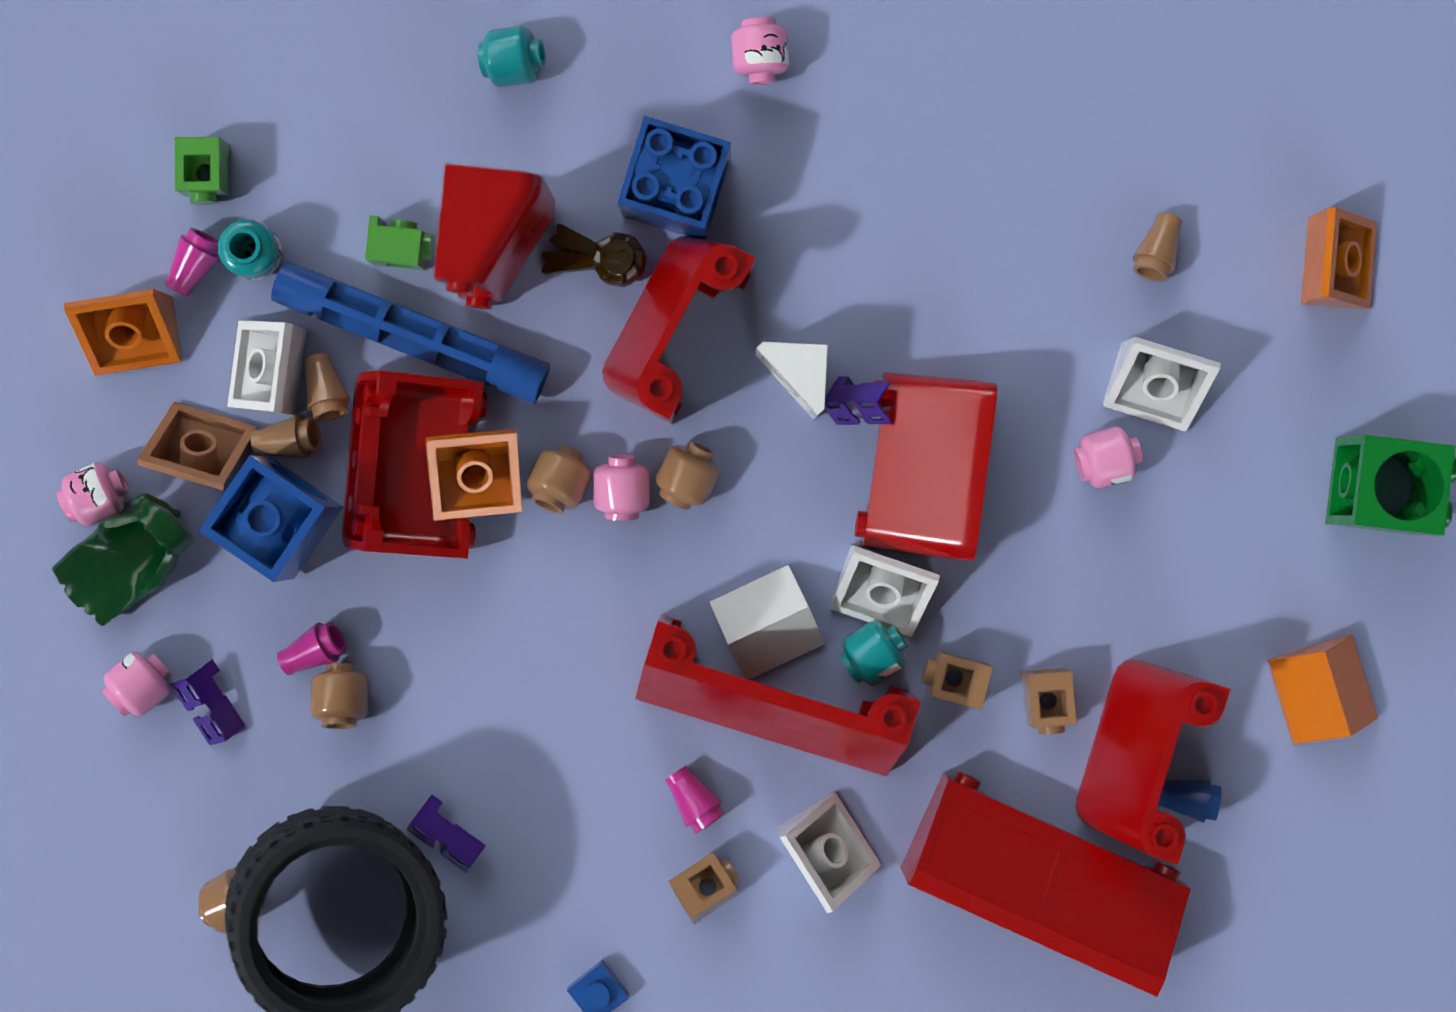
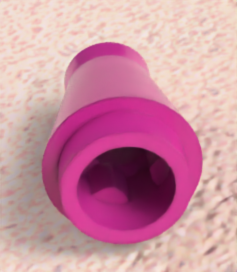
[165,227,220,296]
[277,622,346,676]
[665,766,725,834]

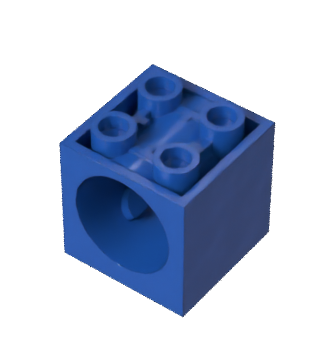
[618,116,731,240]
[198,455,343,582]

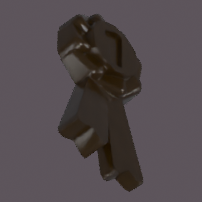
[542,224,647,287]

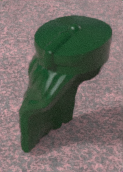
[52,493,196,626]

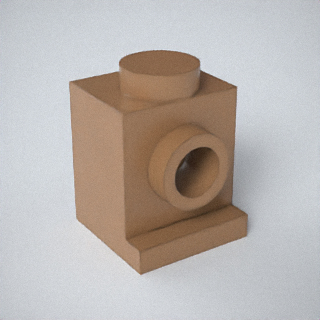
[921,651,993,710]
[1021,667,1077,734]
[668,852,740,925]

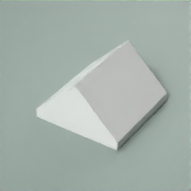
[227,320,307,416]
[1103,337,1221,432]
[755,342,828,419]
[829,545,940,637]
[709,565,825,680]
[778,792,882,914]

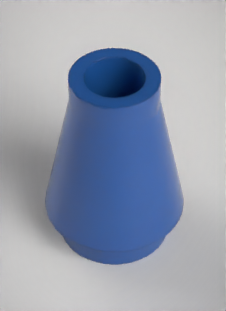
[1158,780,1222,823]

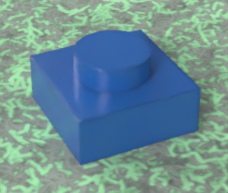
[567,960,629,1012]

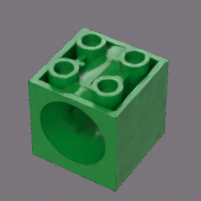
[1325,434,1456,536]

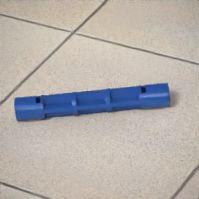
[271,261,550,404]

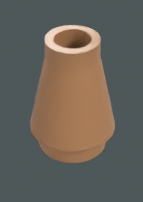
[1132,212,1182,282]
[303,353,350,422]
[251,414,321,458]

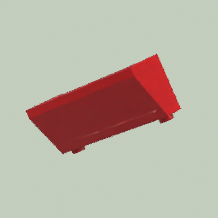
[635,614,921,776]
[900,771,1191,997]

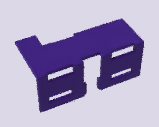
[825,376,893,425]
[169,659,246,745]
[406,794,486,873]

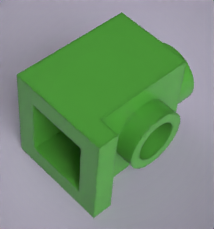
[175,137,231,205]
[365,215,435,271]

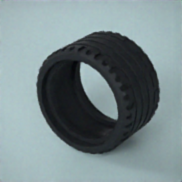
[225,806,448,1012]

